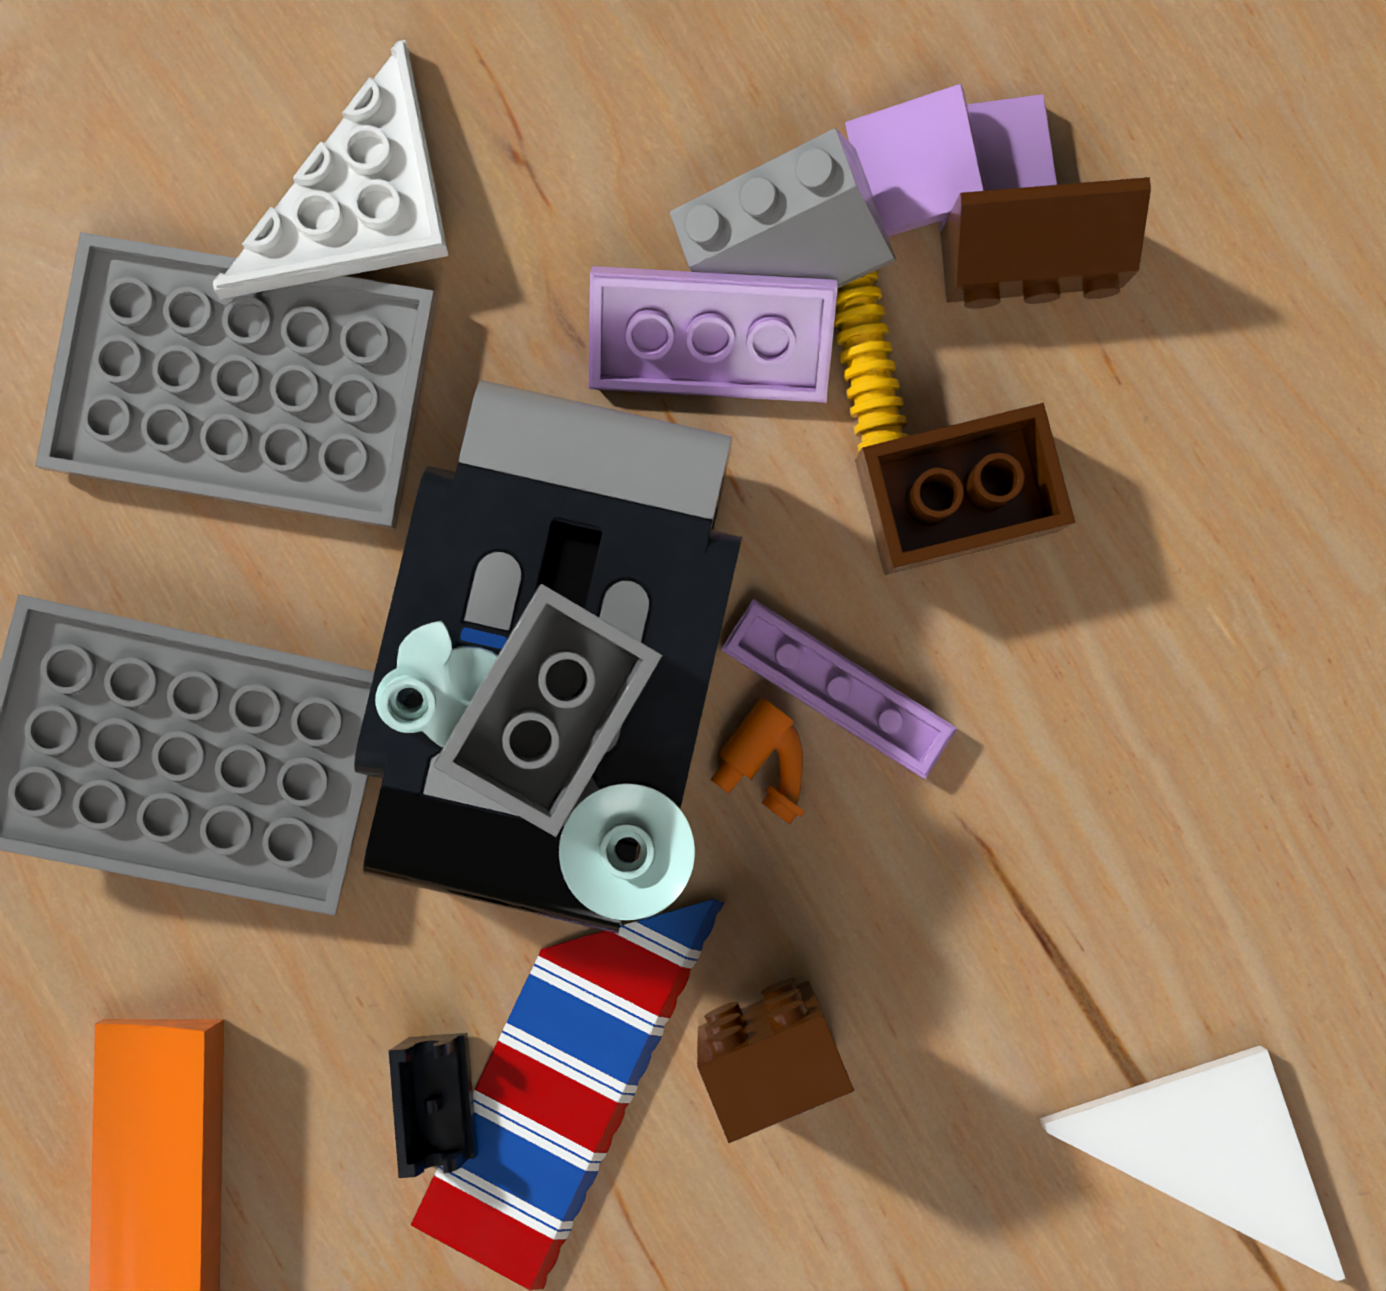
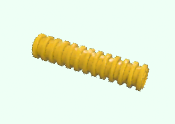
[834,270,910,454]

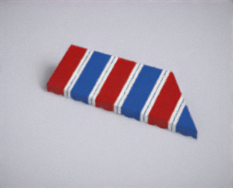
[411,899,725,1291]

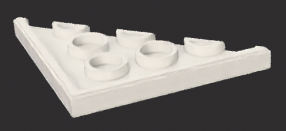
[213,40,449,299]
[1039,1045,1346,1281]

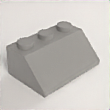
[670,128,897,288]

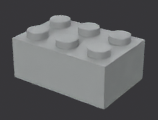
[433,584,662,837]

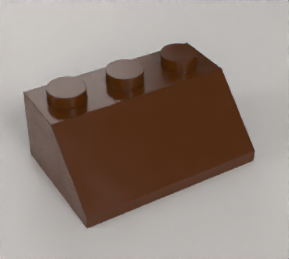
[940,177,1151,309]

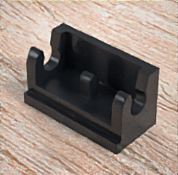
[388,1033,478,1178]

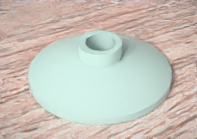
[559,784,695,920]

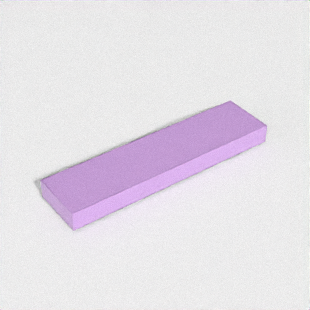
[721,599,957,779]

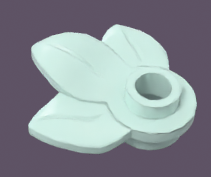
[375,621,498,747]

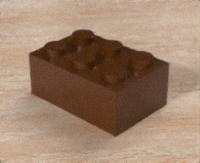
[855,403,1076,575]
[697,978,854,1144]

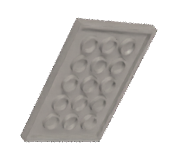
[35,232,437,529]
[0,594,374,916]

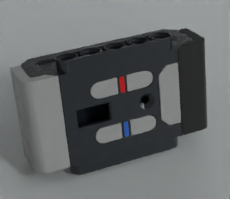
[354,380,742,934]

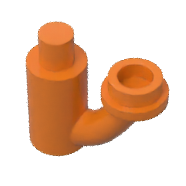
[710,697,805,824]

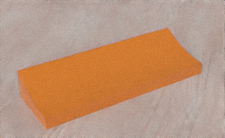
[89,1019,224,1291]

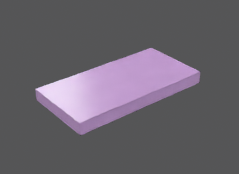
[589,266,838,403]

